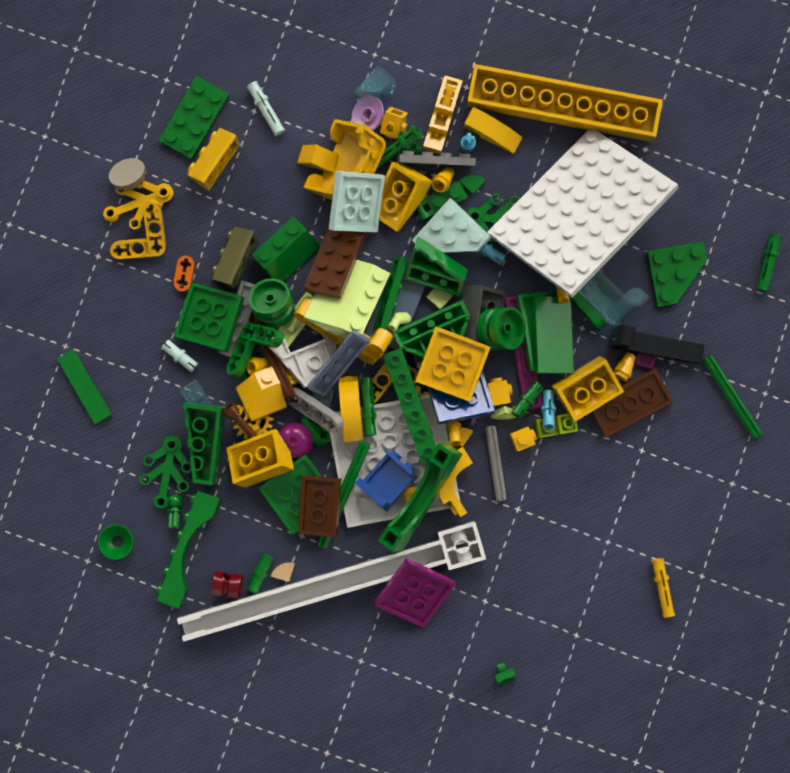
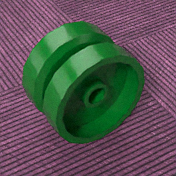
[248,278,295,328]
[477,307,526,350]

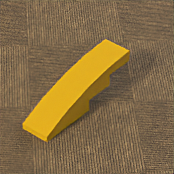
[423,76,463,154]

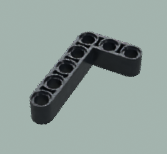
[609,325,705,364]

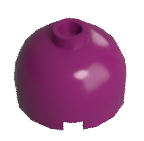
[279,422,314,461]

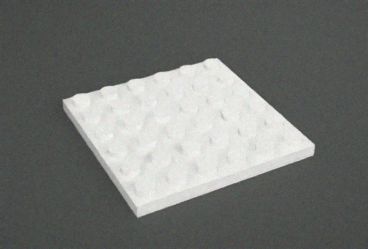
[330,395,460,528]

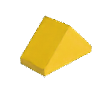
[297,144,339,173]

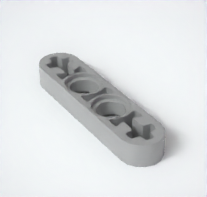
[285,387,344,433]

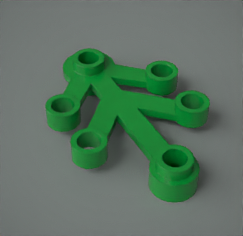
[466,193,520,243]
[140,435,192,509]

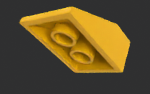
[379,162,432,231]

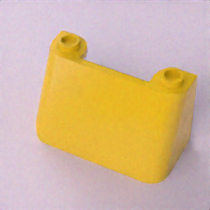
[303,119,386,200]

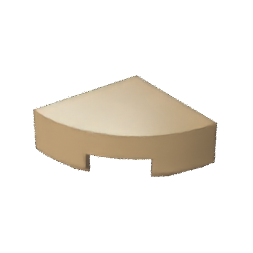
[271,562,295,582]

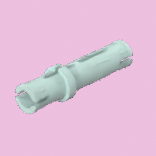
[247,81,285,136]

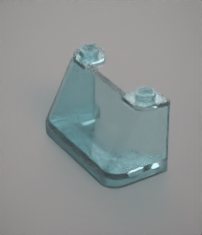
[579,270,650,326]

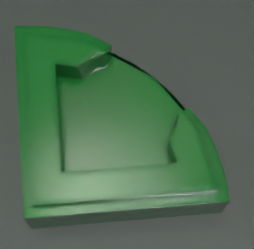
[459,175,486,195]

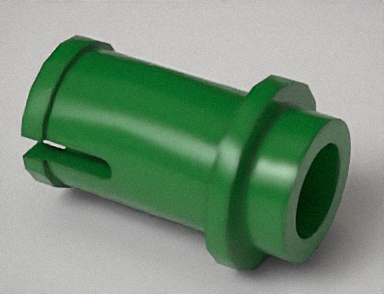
[399,142,423,155]

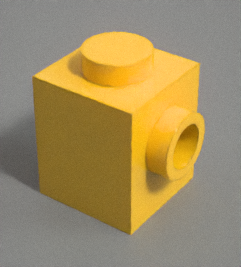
[487,377,513,406]
[509,426,537,452]

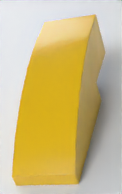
[464,107,522,154]

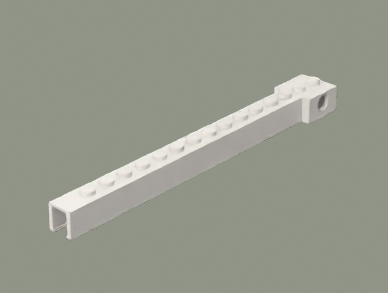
[177,521,486,642]

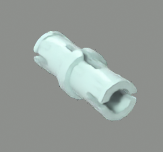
[161,339,199,373]

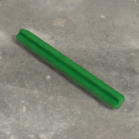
[703,355,762,439]

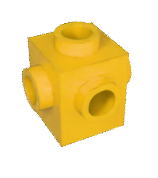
[379,107,408,139]

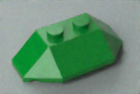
[392,300,470,358]

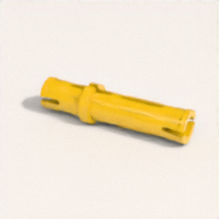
[651,558,675,618]

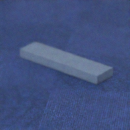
[308,329,370,397]

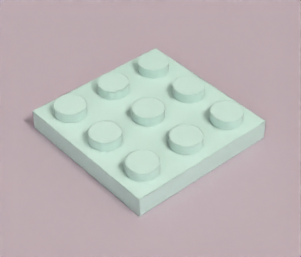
[329,171,385,232]

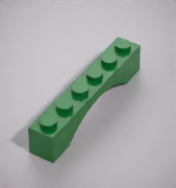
[378,443,463,552]
[156,490,222,609]

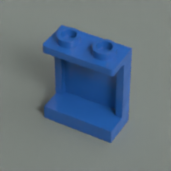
[355,448,418,512]

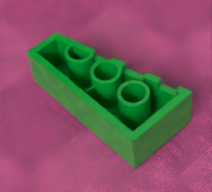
[183,402,225,485]

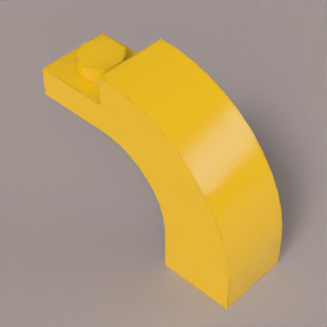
[339,376,363,442]
[438,447,473,517]

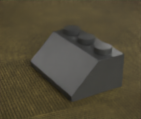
[462,285,506,343]

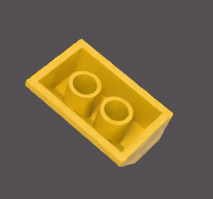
[188,128,241,191]
[551,356,624,422]
[227,429,294,488]

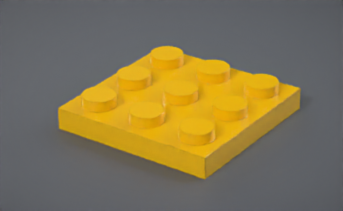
[415,326,491,402]

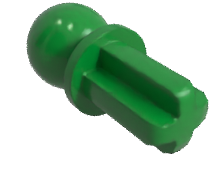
[167,494,183,530]

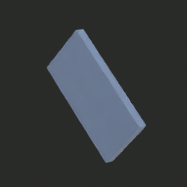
[365,273,425,350]

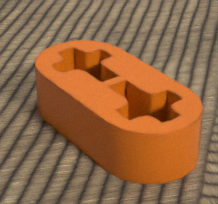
[174,256,195,292]

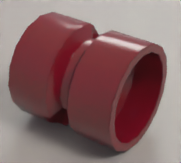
[211,571,243,600]

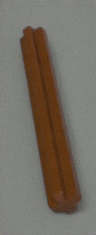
[249,315,295,399]

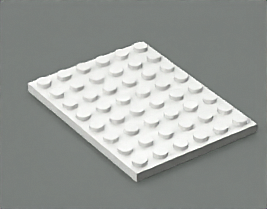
[488,129,678,298]

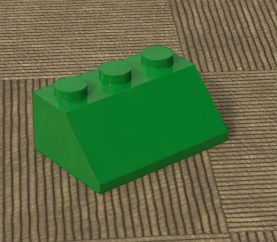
[252,216,321,282]

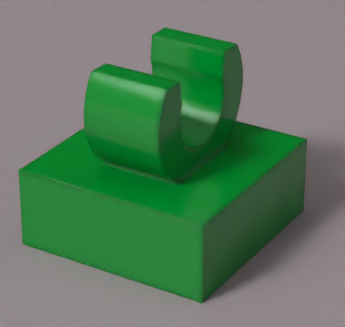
[495,662,517,686]

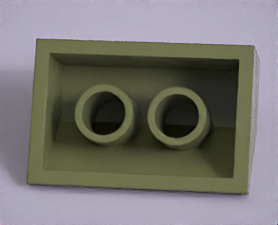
[211,226,258,290]

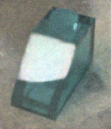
[353,64,396,100]

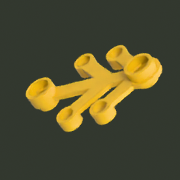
[103,180,174,230]

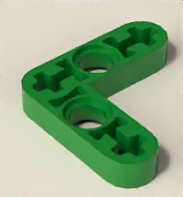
[226,323,284,378]

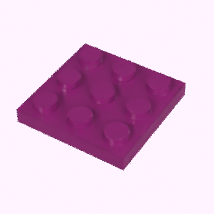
[374,558,456,628]

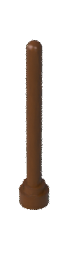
[222,403,258,438]

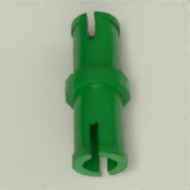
[511,381,544,419]
[247,553,274,593]

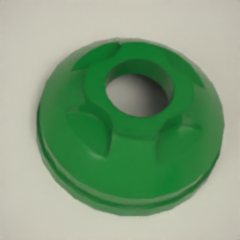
[98,524,134,560]

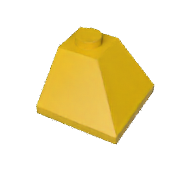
[236,366,287,422]

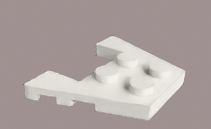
[269,335,337,388]

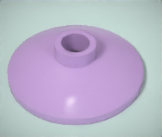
[352,96,384,131]

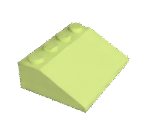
[303,260,390,339]

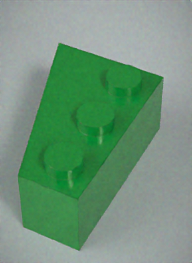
[405,236,468,296]

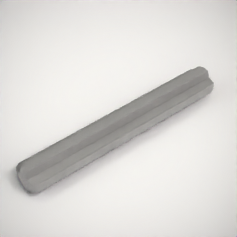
[485,426,507,501]

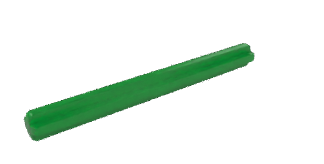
[317,441,370,549]

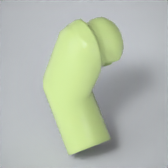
[388,312,411,332]

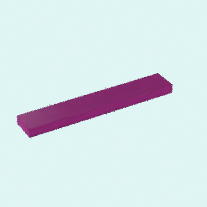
[505,296,543,410]

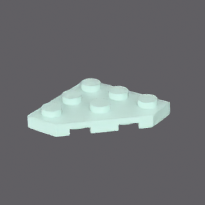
[412,198,492,253]

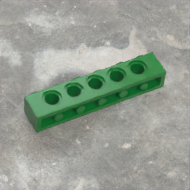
[383,348,436,465]

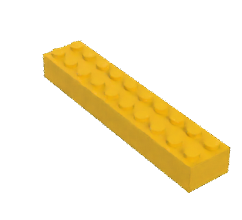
[467,64,663,142]

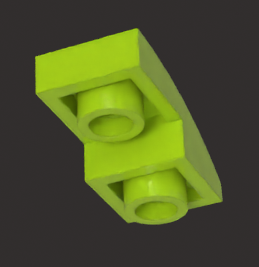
[534,413,578,438]

